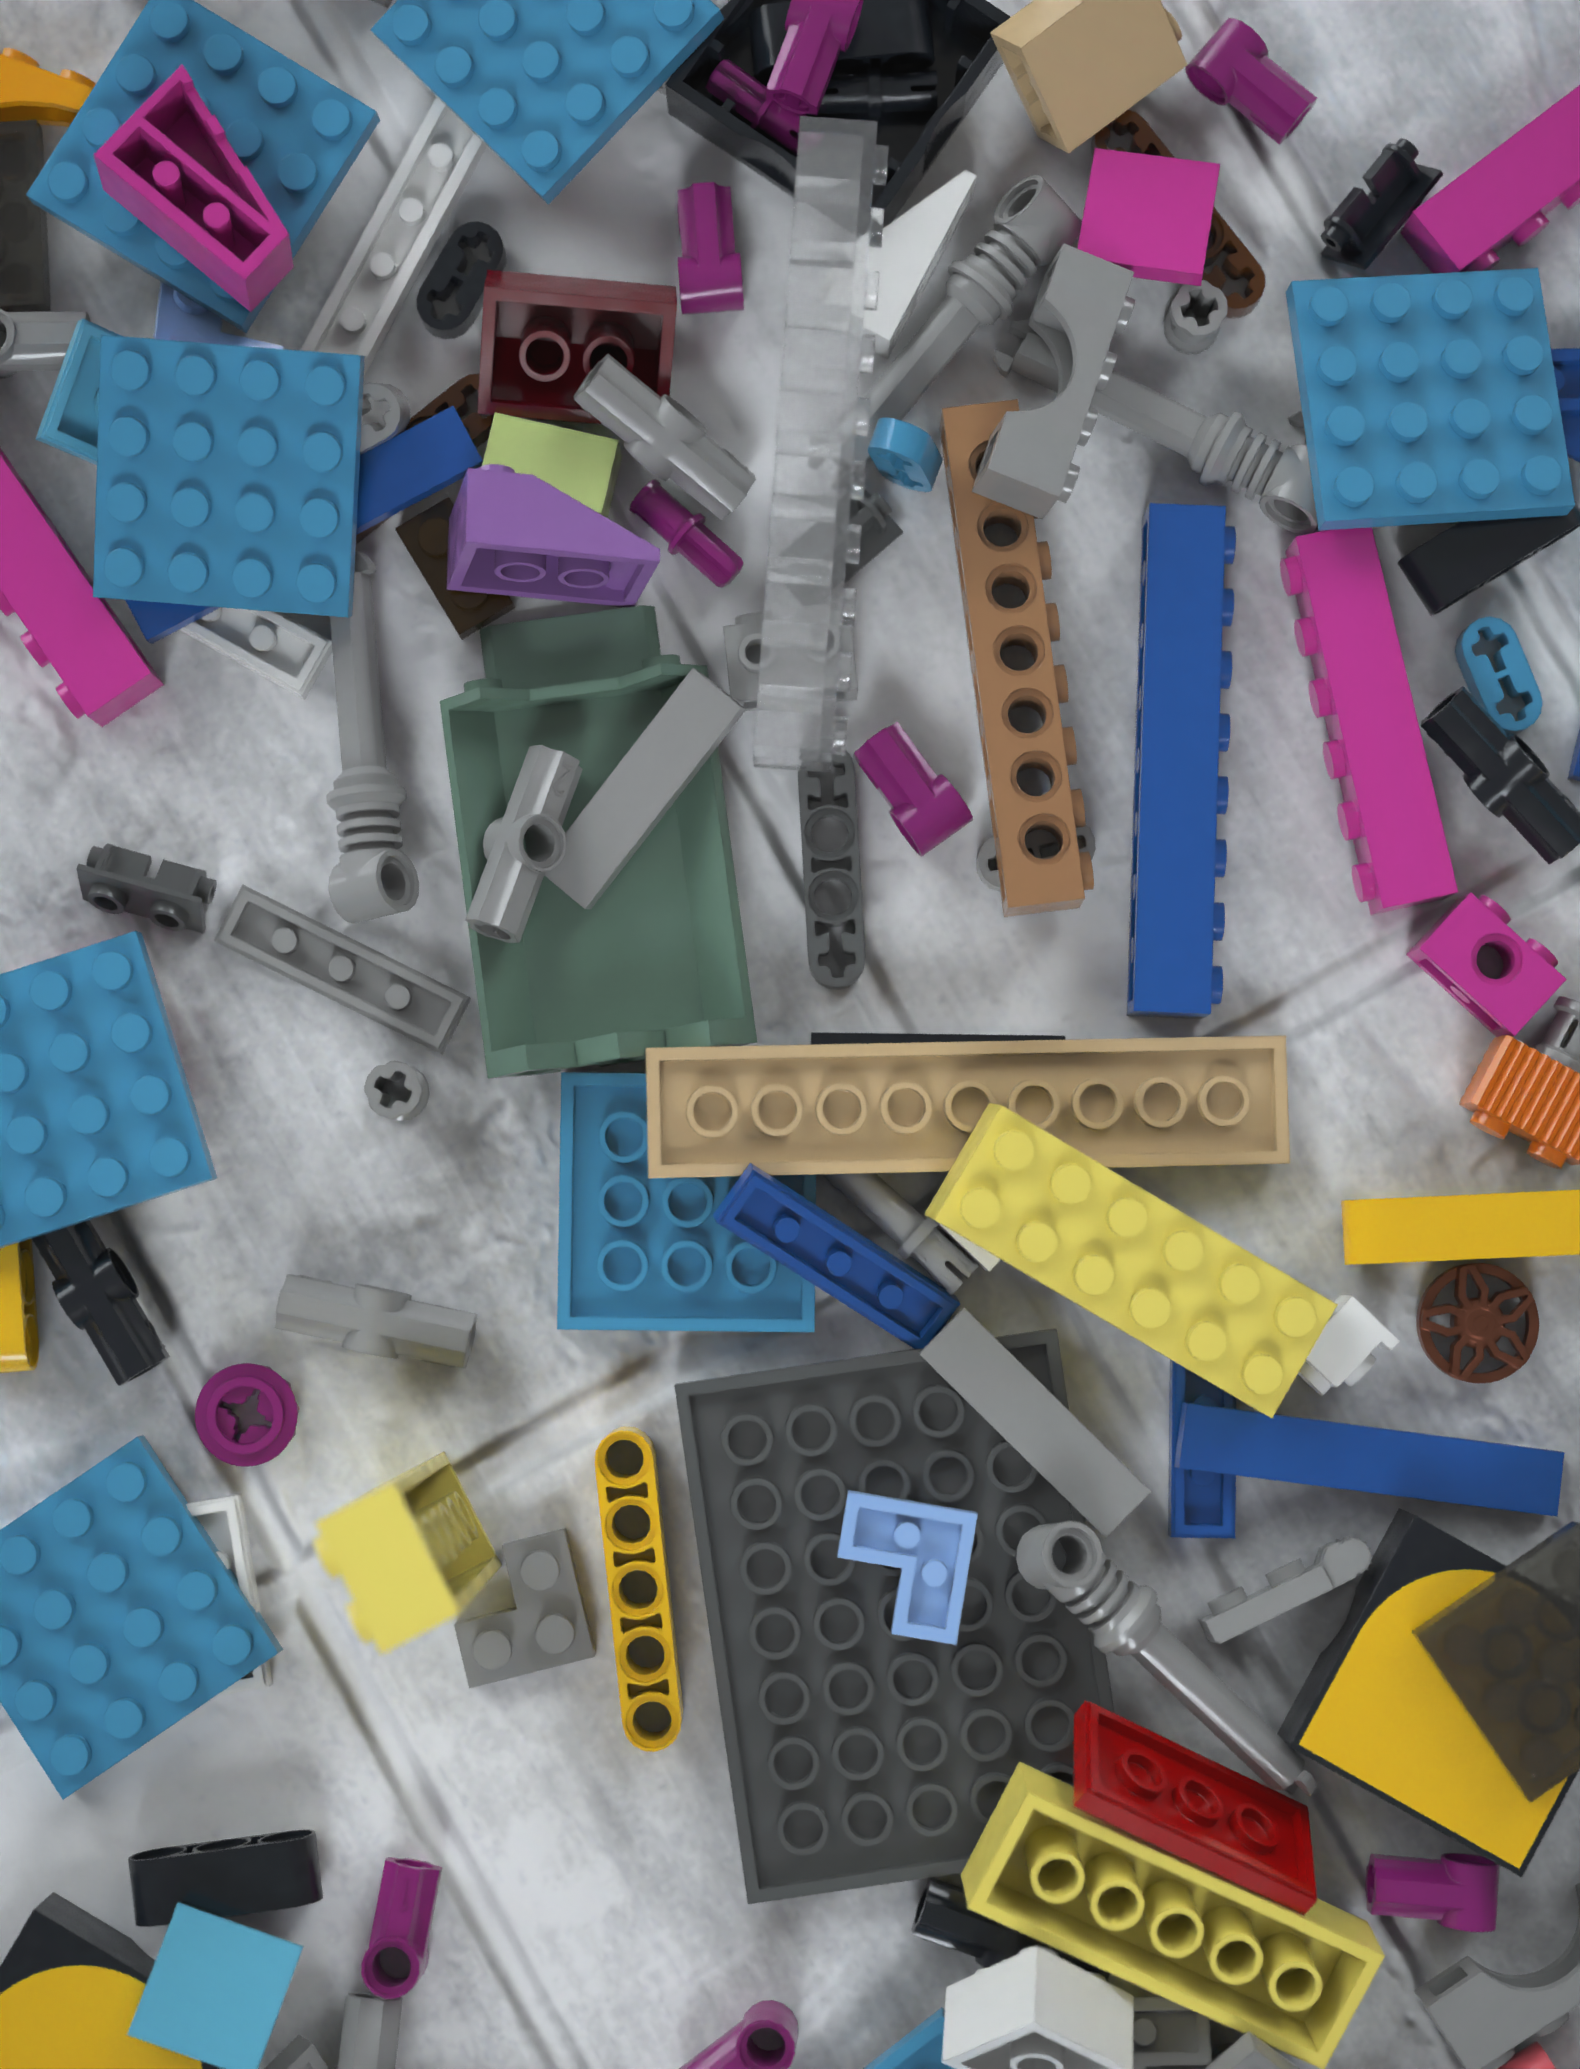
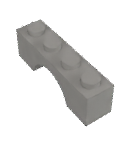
[971,243,1135,519]
[1414,1883,1580,2069]

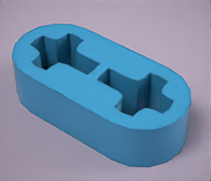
[868,417,943,492]
[1455,617,1543,735]

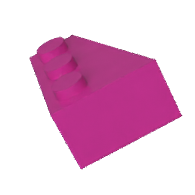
[93,64,294,312]

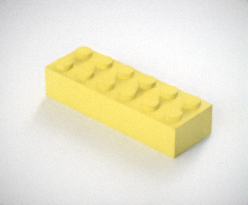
[924,1103,1338,1418]
[314,1451,502,1654]
[961,1761,1385,2069]

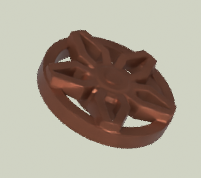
[1416,1263,1539,1383]

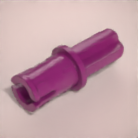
[706,59,826,163]
[629,479,744,588]

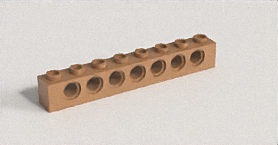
[939,399,1094,917]

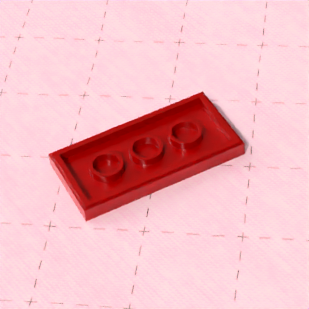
[1074,1700,1317,1916]

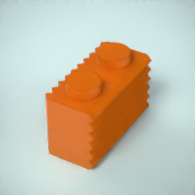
[1459,1035,1580,1170]

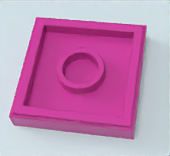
[1077,148,1220,286]

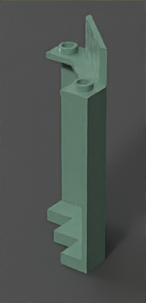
[440,605,757,1079]

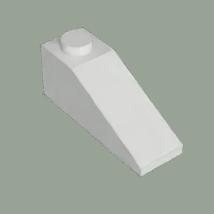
[816,170,977,359]

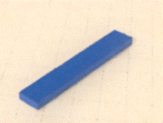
[125,406,483,644]
[1174,1402,1565,1517]

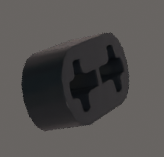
[416,221,506,339]

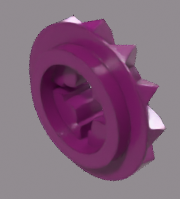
[195,1363,300,1467]

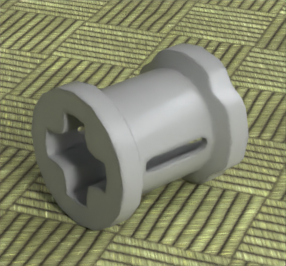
[1163,280,1228,354]
[1532,996,1580,1073]
[364,1061,430,1121]

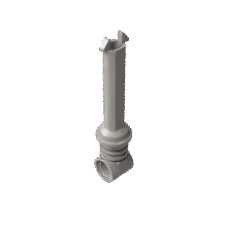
[808,175,1082,494]
[993,320,1318,534]
[326,551,419,923]
[1016,1521,1318,1796]

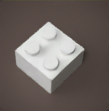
[942,1946,1134,2069]

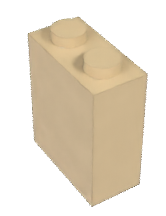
[990,0,1187,154]

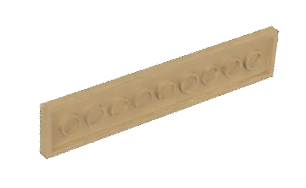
[645,1035,1290,1179]

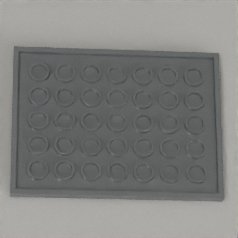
[674,1328,1115,1904]

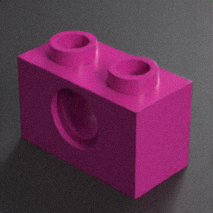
[1406,892,1567,1037]

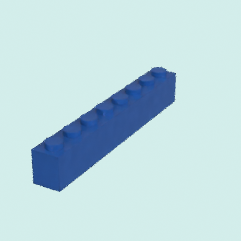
[1127,503,1236,1019]

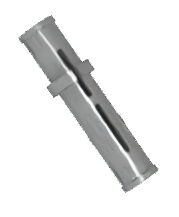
[823,1173,979,1296]

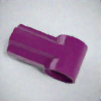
[766,0,864,115]
[1185,18,1317,145]
[677,182,744,315]
[853,721,973,857]
[1365,1853,1500,1932]
[361,1857,442,1999]
[679,2000,799,2069]

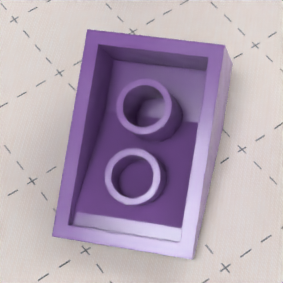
[447,464,660,607]

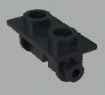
[1320,138,1444,270]

